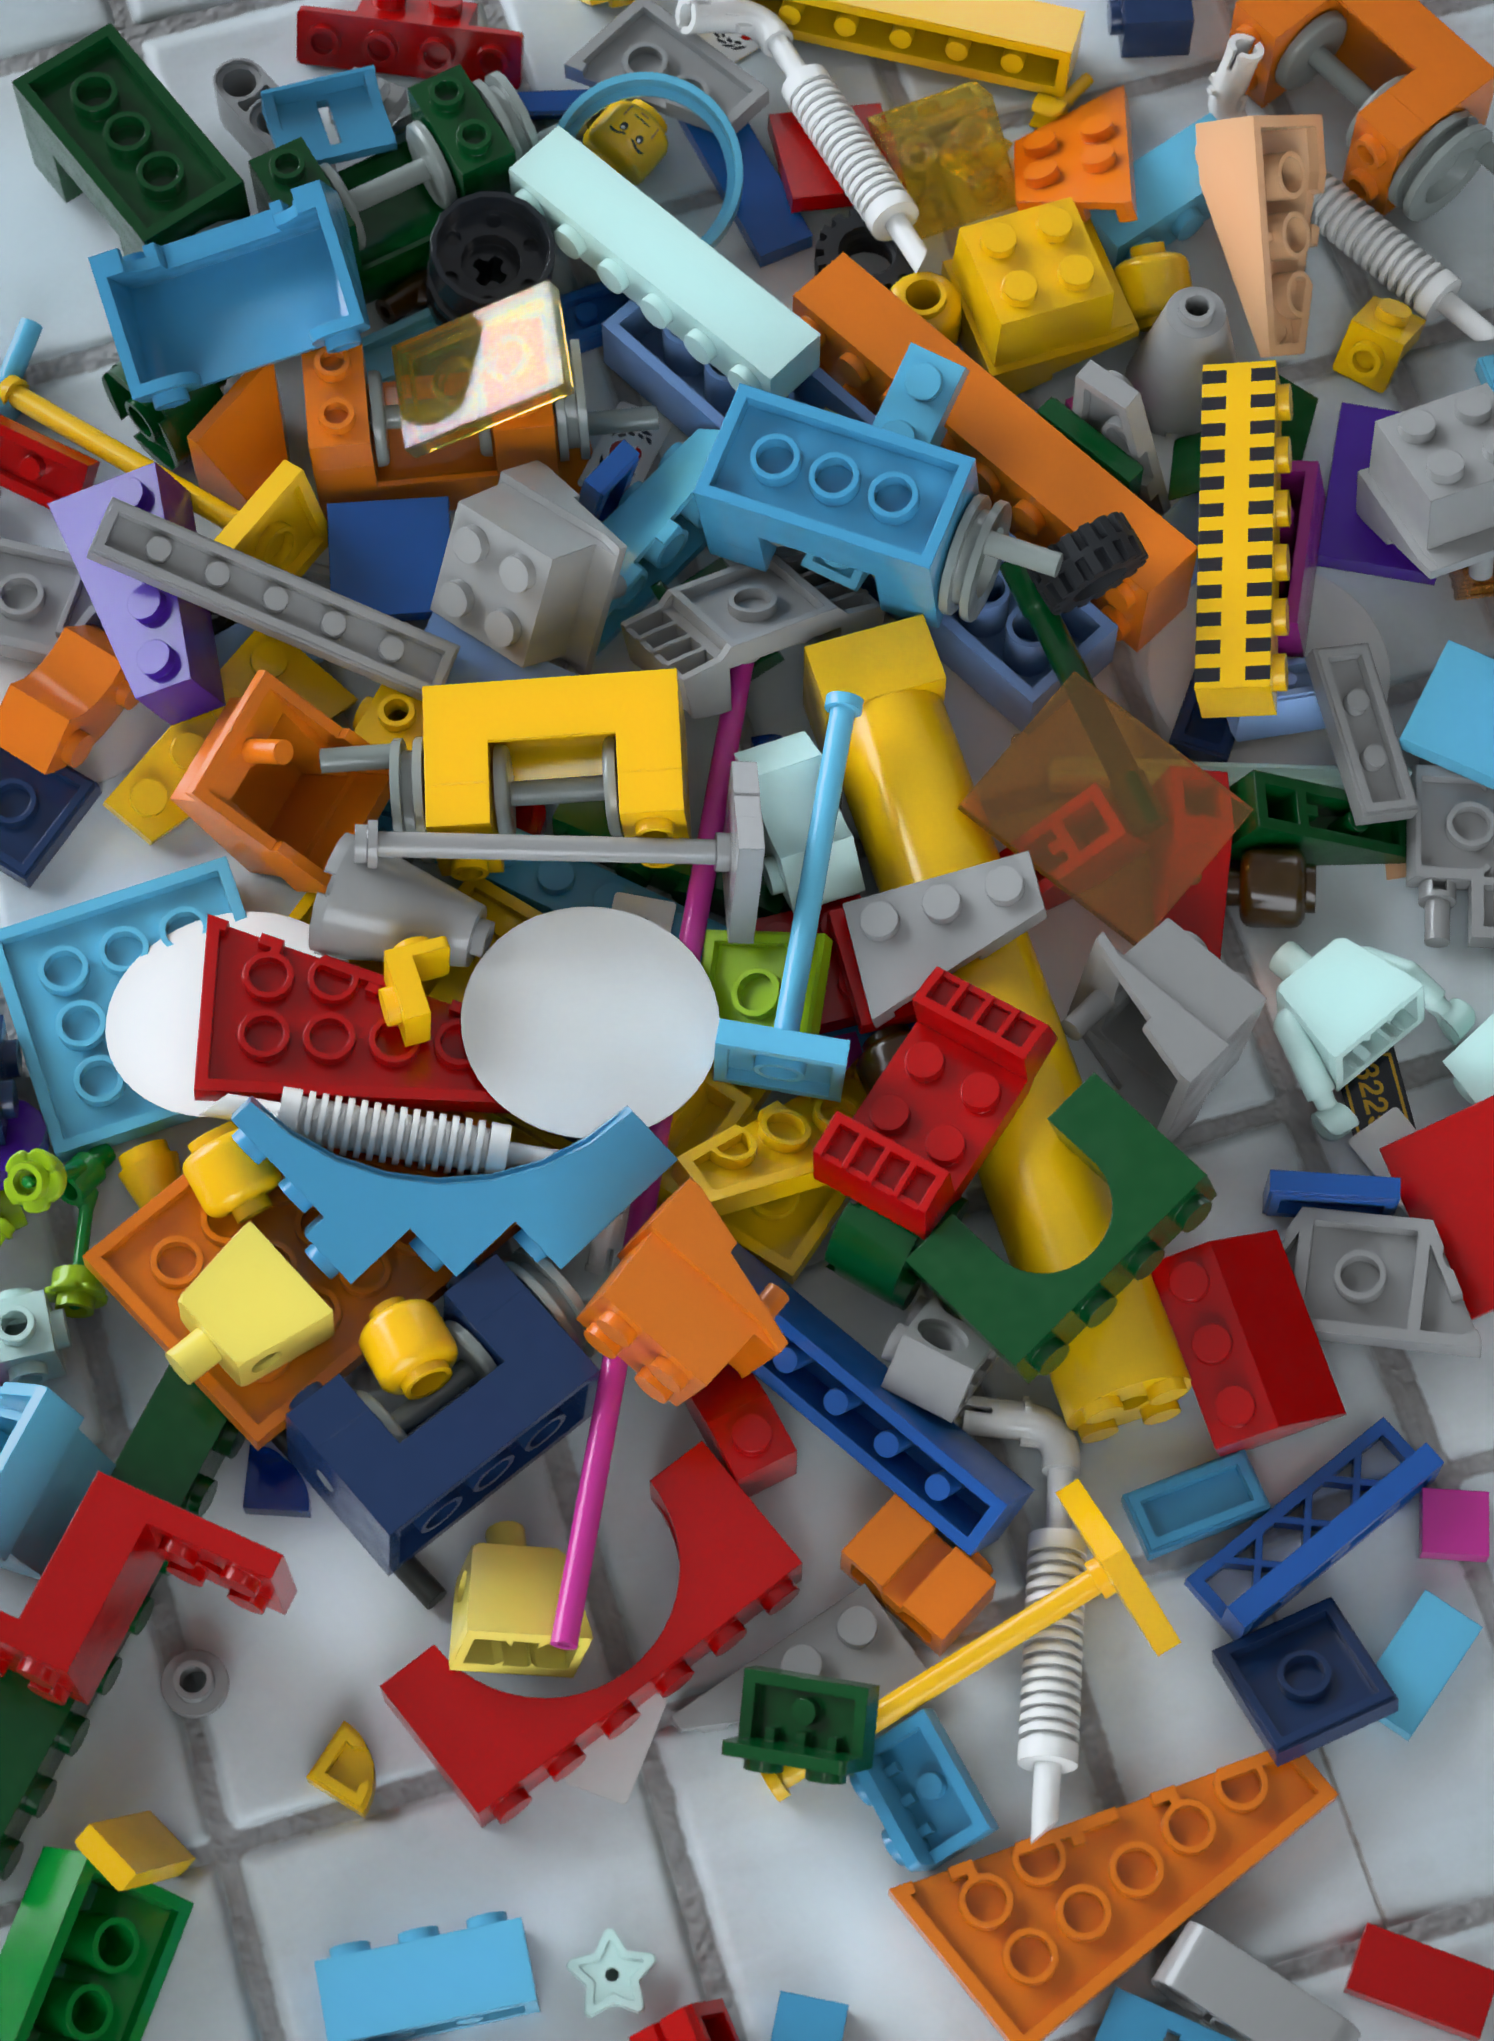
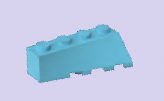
[595,428,719,657]

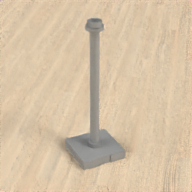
[354,761,765,944]

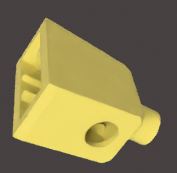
[165,1221,335,1387]
[449,1521,593,1678]

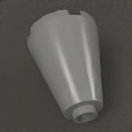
[1125,287,1238,437]
[308,833,495,967]

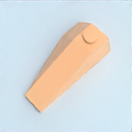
[1195,114,1326,358]

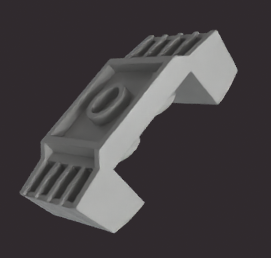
[620,553,885,719]

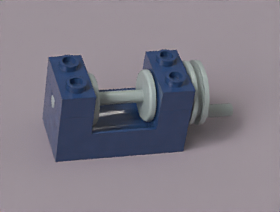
[286,1247,600,1576]

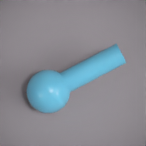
[0,318,43,421]

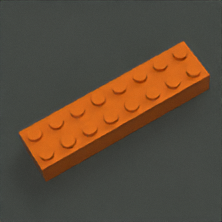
[793,252,1198,652]

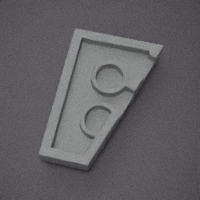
[843,851,1048,1028]

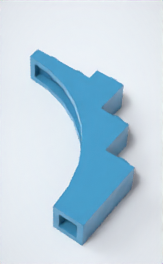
[231,1096,678,1284]

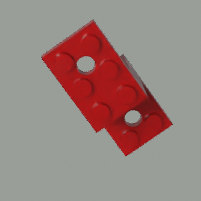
[0,1471,298,1706]

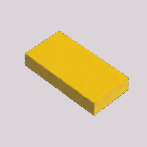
[74,1810,196,1891]

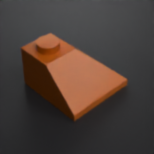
[187,364,291,511]

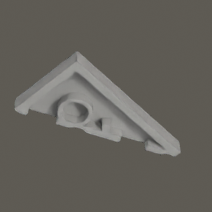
[671,1584,935,1733]

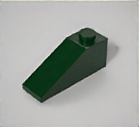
[1229,770,1406,866]

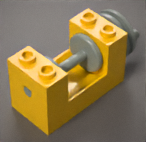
[319,668,692,881]

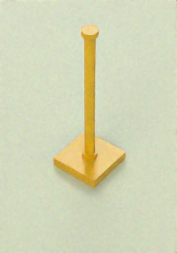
[0,375,328,577]
[761,1479,1181,1802]

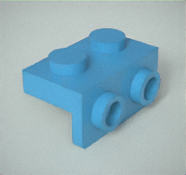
[849,1708,1000,1872]

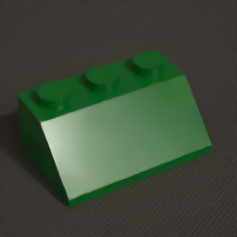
[0,1846,194,2041]

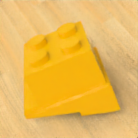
[941,196,1140,395]

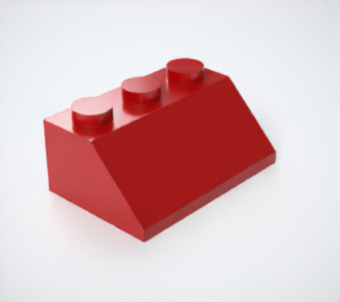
[1151,1229,1347,1457]

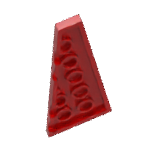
[194,914,511,1114]

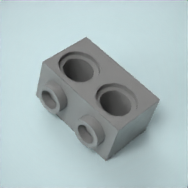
[881,1294,998,1423]

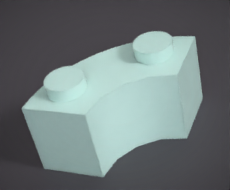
[734,731,865,913]

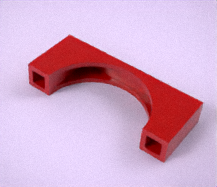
[380,1441,803,1828]

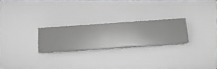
[87,497,461,701]

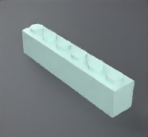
[509,125,821,397]

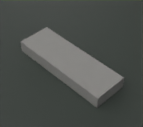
[1305,643,1420,826]

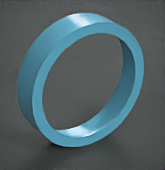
[556,72,743,249]

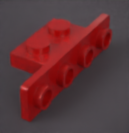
[296,0,524,90]

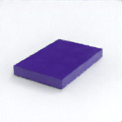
[1317,402,1437,585]

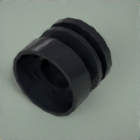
[426,191,555,349]

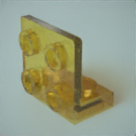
[867,80,1017,239]

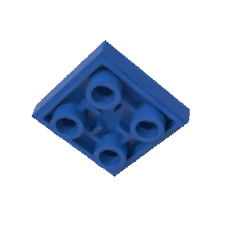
[327,496,451,621]

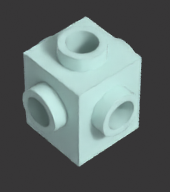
[0,1287,72,1386]

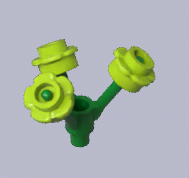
[0,1143,116,1318]

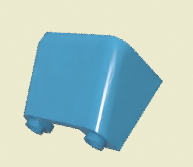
[88,179,371,411]

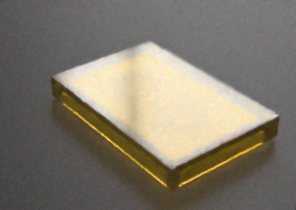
[391,280,574,458]

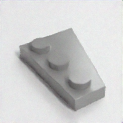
[564,0,769,133]
[1072,359,1171,517]

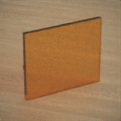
[958,671,1254,946]

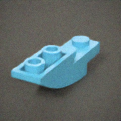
[800,342,970,592]

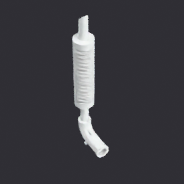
[675,0,928,274]
[1207,34,1494,341]
[198,1086,630,1275]
[959,1396,1087,1844]

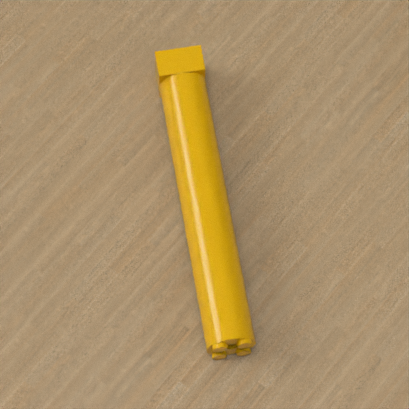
[802,614,1192,1443]

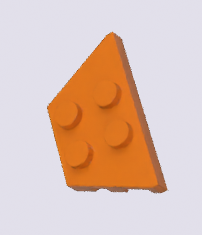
[1014,85,1138,222]

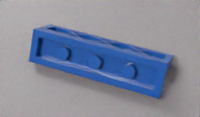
[1184,1417,1445,1640]

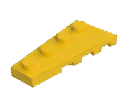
[103,630,358,846]
[671,1059,867,1216]

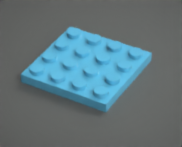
[0,856,247,1163]

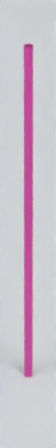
[550,662,754,1650]

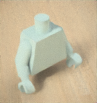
[1269,938,1476,1141]

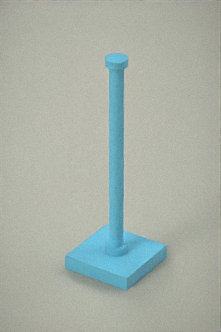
[713,691,864,1102]

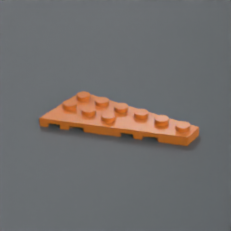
[888,1751,1339,2041]

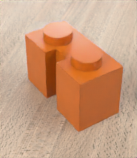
[840,1493,997,1657]

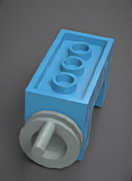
[693,383,1064,629]

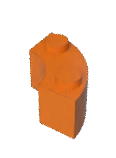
[0,624,139,775]

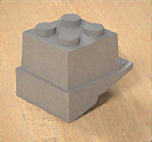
[1356,383,1494,581]
[430,460,627,675]
[1061,918,1267,1142]

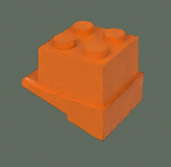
[170,670,390,894]
[576,1178,790,1407]

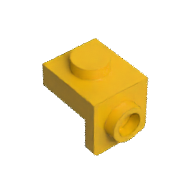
[1332,295,1427,393]
[378,936,450,1047]

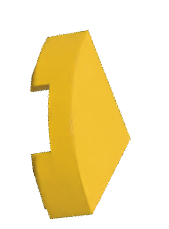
[306,1720,376,1818]

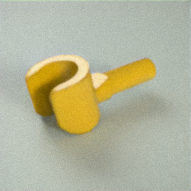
[1029,73,1094,129]

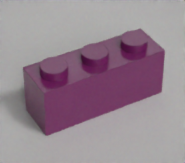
[1278,460,1326,657]

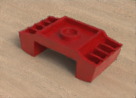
[813,966,1058,1240]

